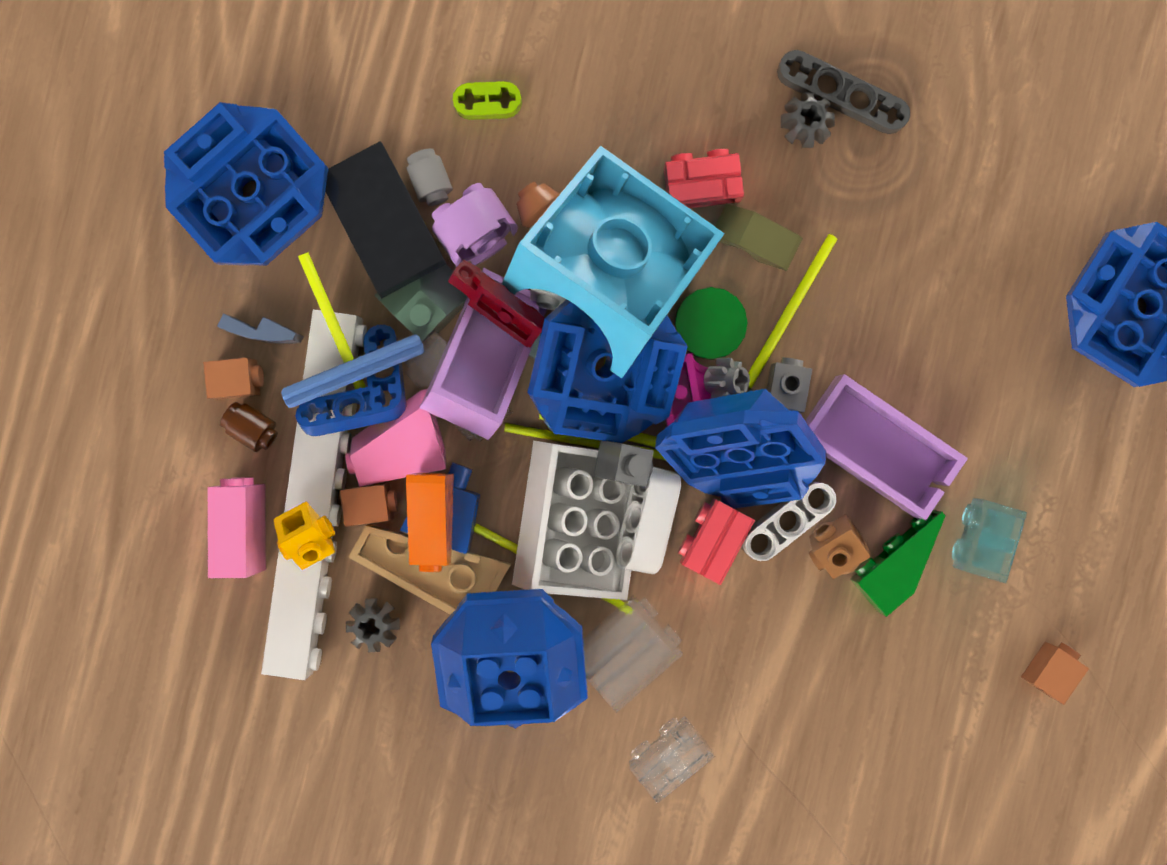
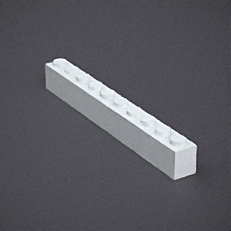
[261,309,367,680]

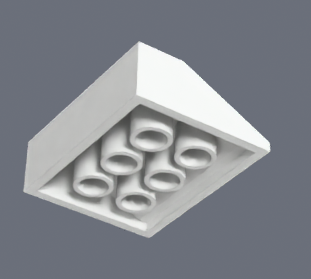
[512,440,632,600]

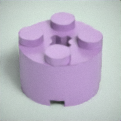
[432,183,518,267]

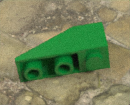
[850,510,945,617]

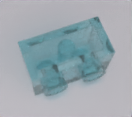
[952,498,1027,583]

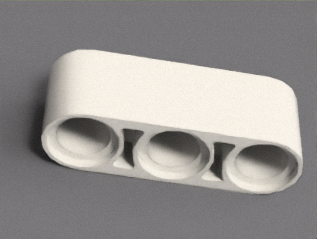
[616,467,681,574]
[742,481,836,561]

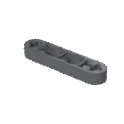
[777,50,910,134]

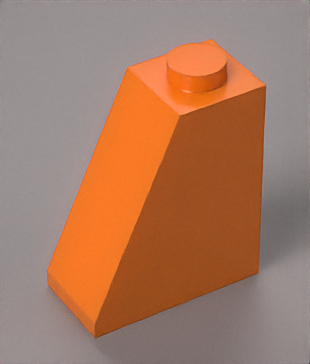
[406,473,454,572]

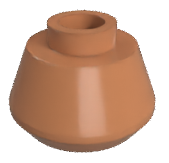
[516,182,560,228]

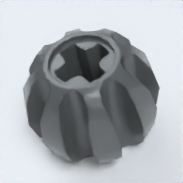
[781,93,835,148]
[346,598,400,653]

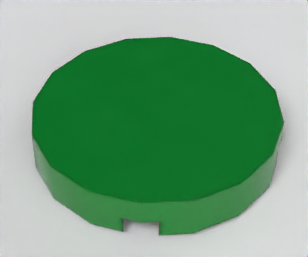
[675,287,748,360]

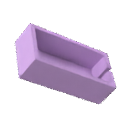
[420,268,547,440]
[805,374,968,520]

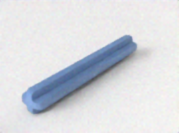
[281,334,425,408]

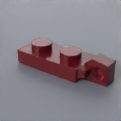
[448,260,545,348]

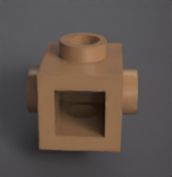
[809,514,871,579]

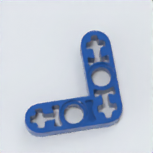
[295,324,406,436]

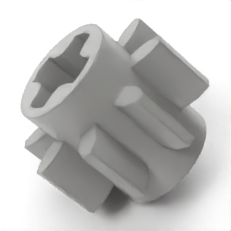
[704,358,750,398]

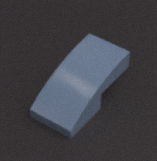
[217,313,304,344]

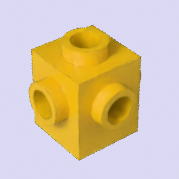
[273,501,335,570]

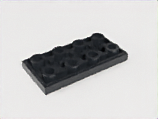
[325,141,447,299]

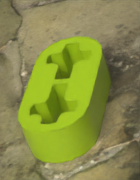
[452,81,522,120]

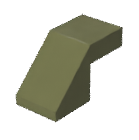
[715,203,803,271]

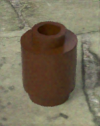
[220,402,278,452]

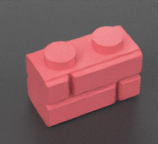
[664,149,744,209]
[678,498,755,585]

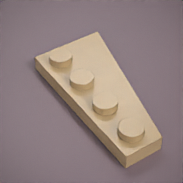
[348,525,511,615]

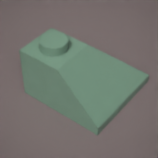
[374,265,467,345]

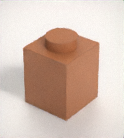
[203,358,264,400]
[340,483,398,527]
[1021,642,1089,705]

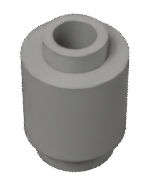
[406,148,453,206]

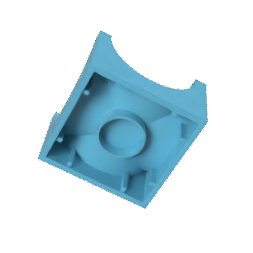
[502,146,725,378]

